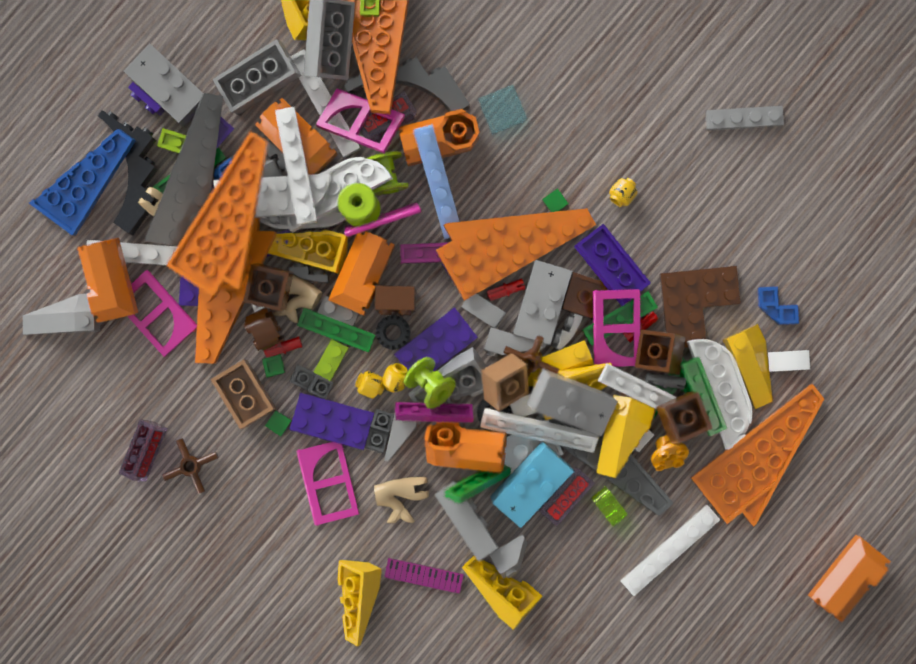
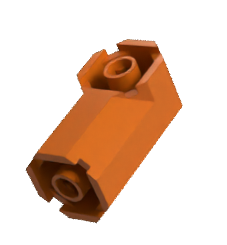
[255,98,338,175]
[399,109,479,167]
[328,231,395,316]
[77,238,138,323]
[424,422,507,473]
[808,535,891,622]

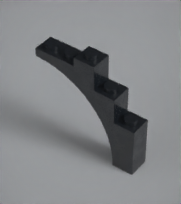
[98,110,158,236]

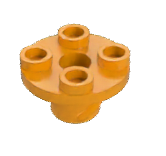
[651,435,689,471]

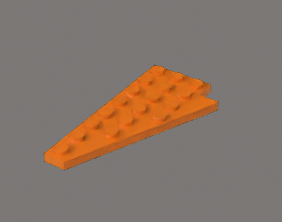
[344,0,409,114]
[166,131,269,297]
[435,208,596,301]
[195,218,277,364]
[690,384,824,527]

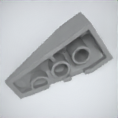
[23,294,100,335]
[409,347,486,403]

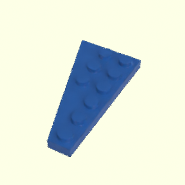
[29,129,136,236]

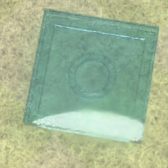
[478,85,527,135]

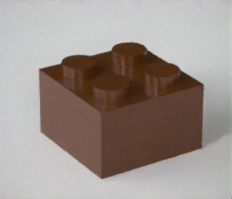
[243,263,294,311]
[375,286,416,316]
[635,330,685,375]
[656,392,713,444]

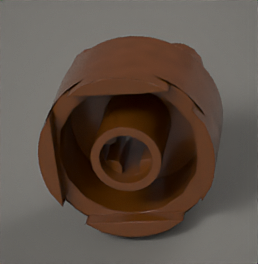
[244,307,285,351]

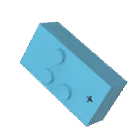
[490,441,574,528]

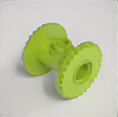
[366,151,409,196]
[338,183,381,227]
[404,357,456,409]

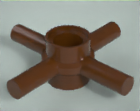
[503,336,560,379]
[162,438,219,494]

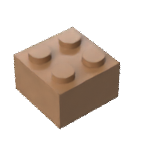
[481,353,529,411]

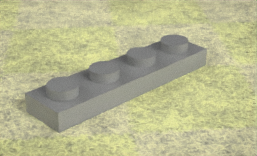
[705,106,784,130]

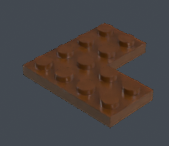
[659,266,741,348]

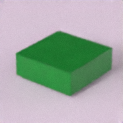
[542,188,569,212]
[262,355,286,378]
[265,410,292,437]

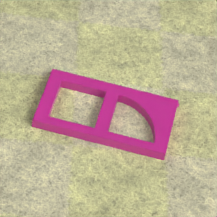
[316,88,405,154]
[345,202,421,237]
[128,270,197,357]
[593,289,640,367]
[296,442,359,526]

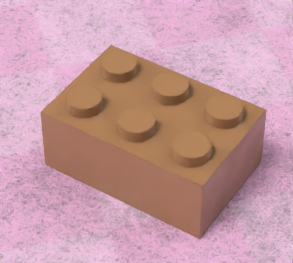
[210,359,277,429]

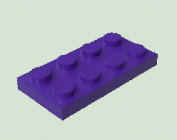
[574,224,651,306]
[394,307,478,371]
[289,393,374,450]

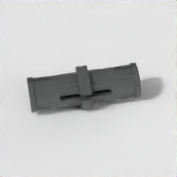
[645,372,686,390]

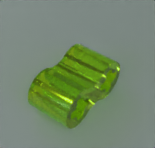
[591,486,628,527]

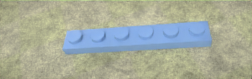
[414,124,460,239]

